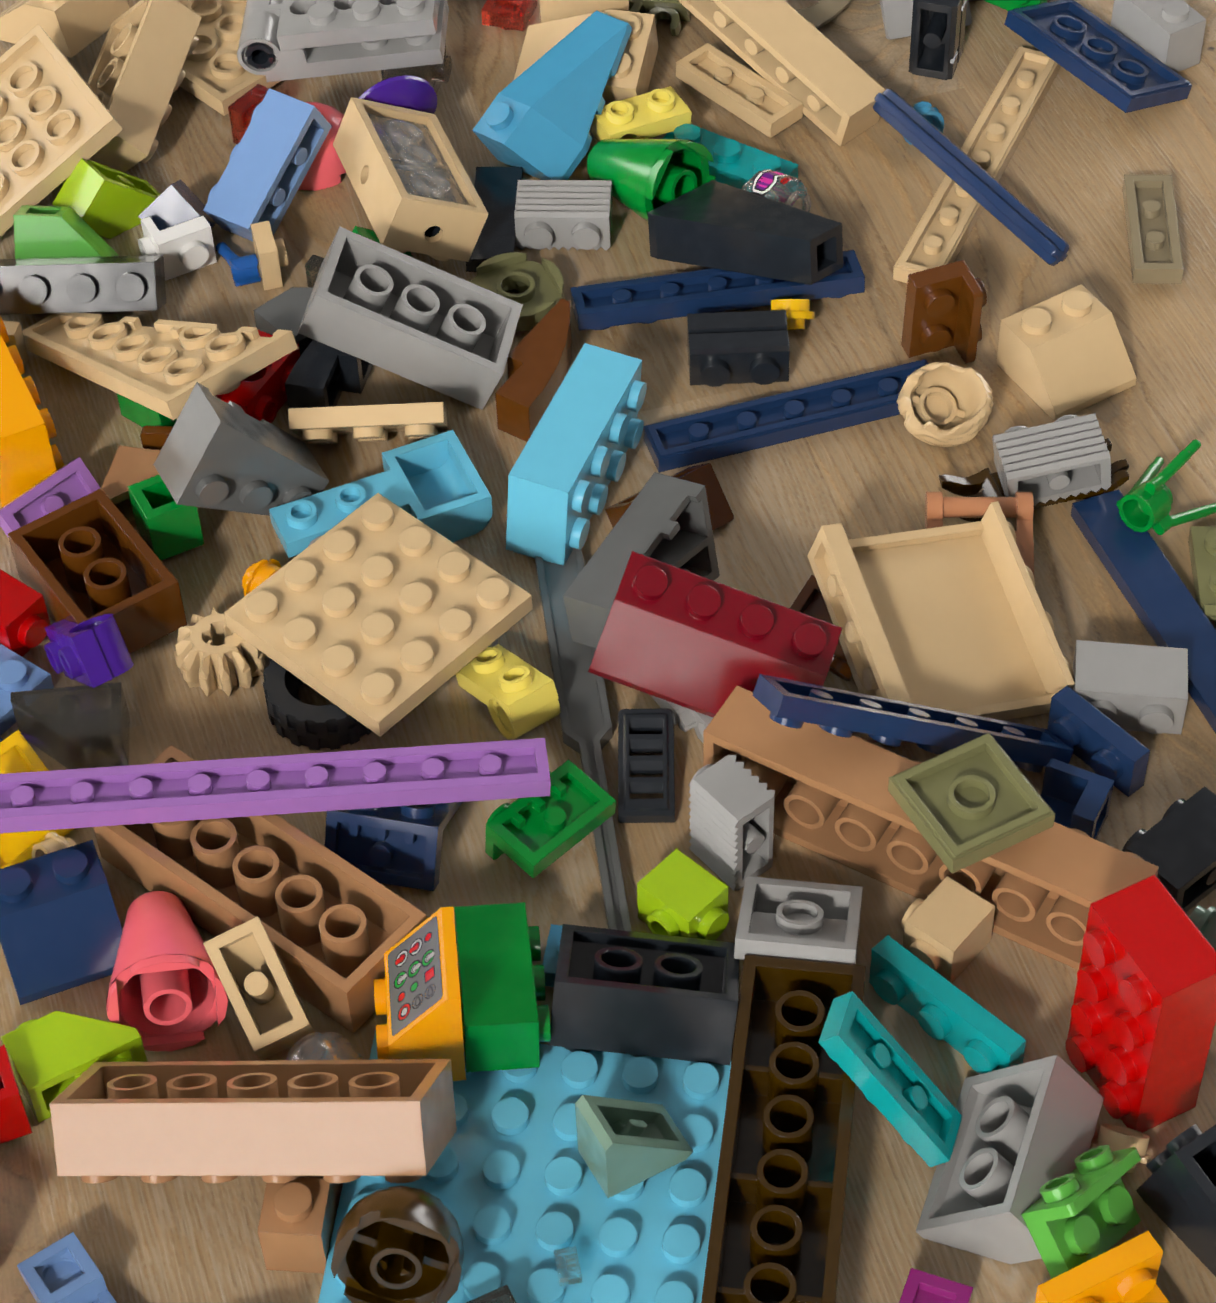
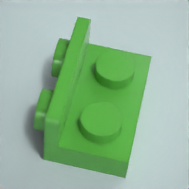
[1021,1145,1141,1279]

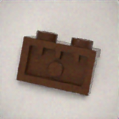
[901,260,987,364]

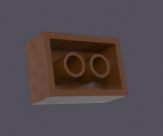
[8,488,187,654]

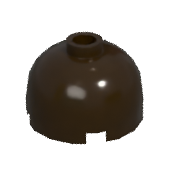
[331,1185,464,1303]

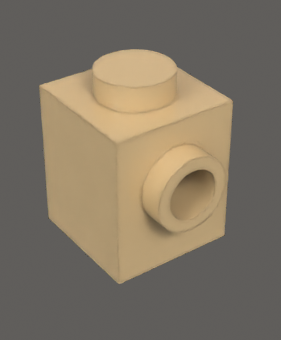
[901,876,995,983]

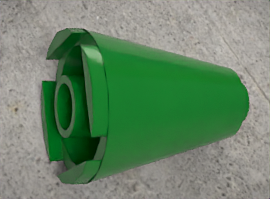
[587,139,716,222]

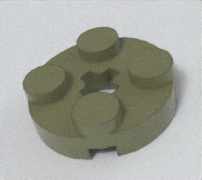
[469,252,565,332]

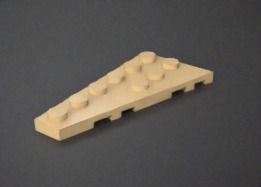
[22,313,298,420]

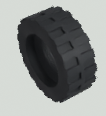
[263,658,372,750]

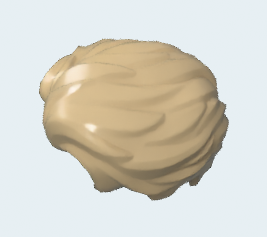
[896,362,994,447]

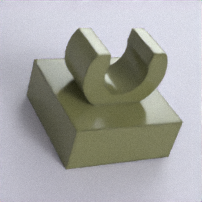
[642,0,691,36]

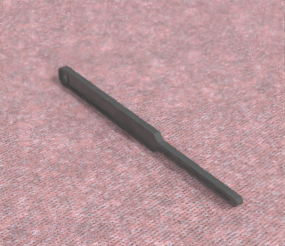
[535,548,632,931]

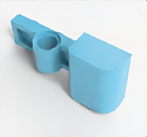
[269,430,493,558]

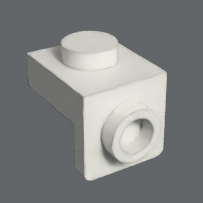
[138,215,217,281]

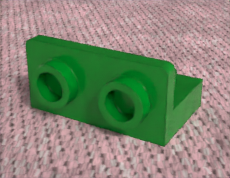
[485,759,616,878]

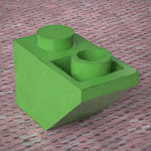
[13,205,119,259]

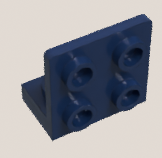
[324,802,463,891]

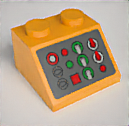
[373,906,466,1081]

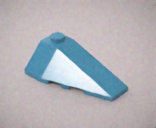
[472,11,632,180]

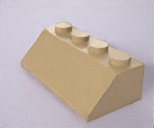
[87,0,201,173]

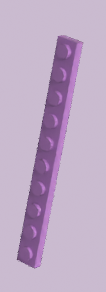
[0,738,551,833]

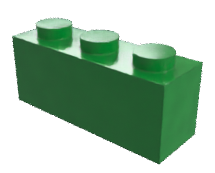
[455,902,551,1072]

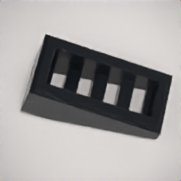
[618,708,675,823]

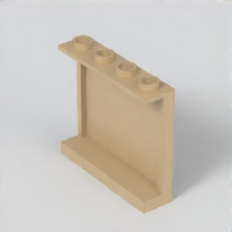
[807,501,1075,721]

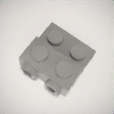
[734,876,863,965]

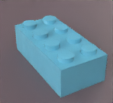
[506,343,647,566]

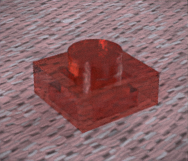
[481,0,537,32]
[228,84,269,144]

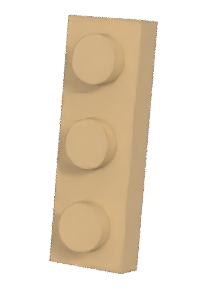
[676,43,803,138]

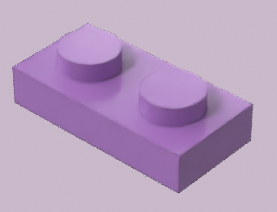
[0,457,100,537]

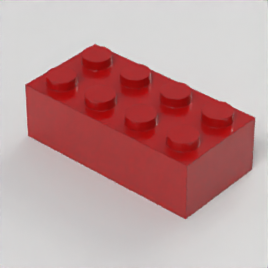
[1065,874,1216,1133]

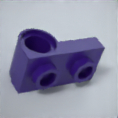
[44,613,134,688]

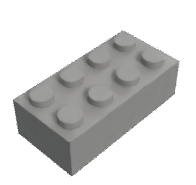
[298,227,523,410]

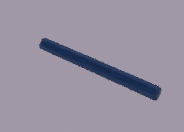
[873,89,1070,266]

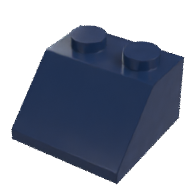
[0,840,123,1005]

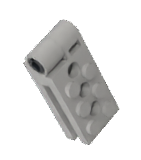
[237,0,449,82]

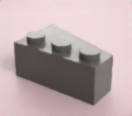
[153,382,329,516]
[563,472,720,648]

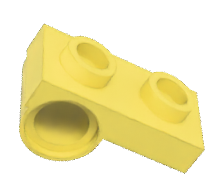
[591,86,692,142]
[455,644,560,740]

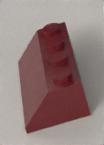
[588,551,842,718]

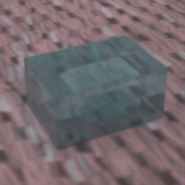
[554,1246,582,1286]

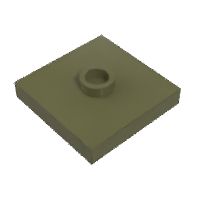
[888,733,1055,874]

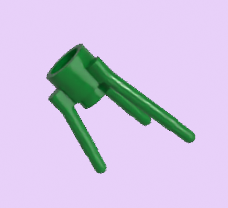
[1116,439,1216,535]

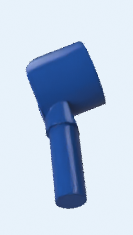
[216,242,261,287]

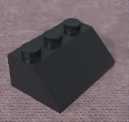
[548,924,739,1065]

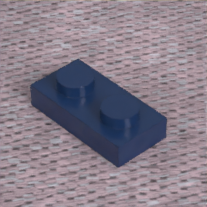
[1047,686,1150,797]

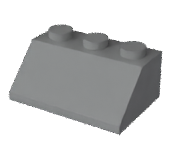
[916,1055,1104,1264]

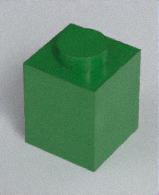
[128,475,204,561]

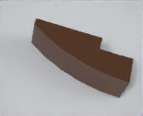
[495,298,572,442]

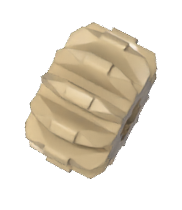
[174,606,266,697]

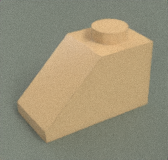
[203,916,316,1060]

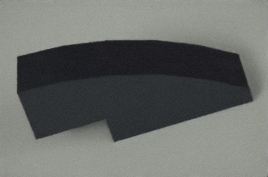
[285,339,373,409]

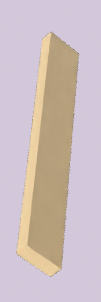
[893,46,1060,283]

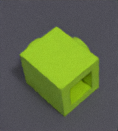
[637,848,729,940]

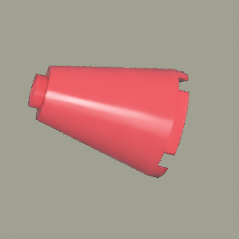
[106,891,229,1052]

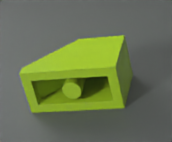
[52,158,161,239]
[0,1011,148,1123]

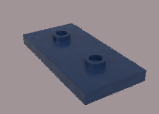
[1004,0,1192,113]

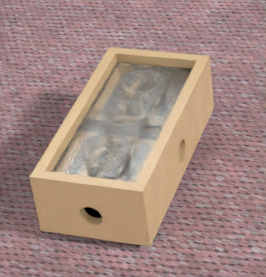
[333,97,489,262]

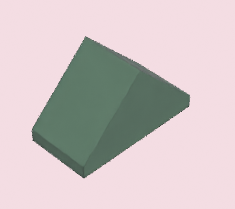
[575,1095,693,1198]

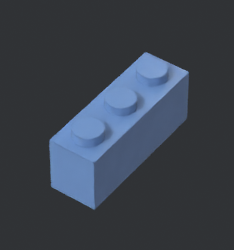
[203,88,332,242]

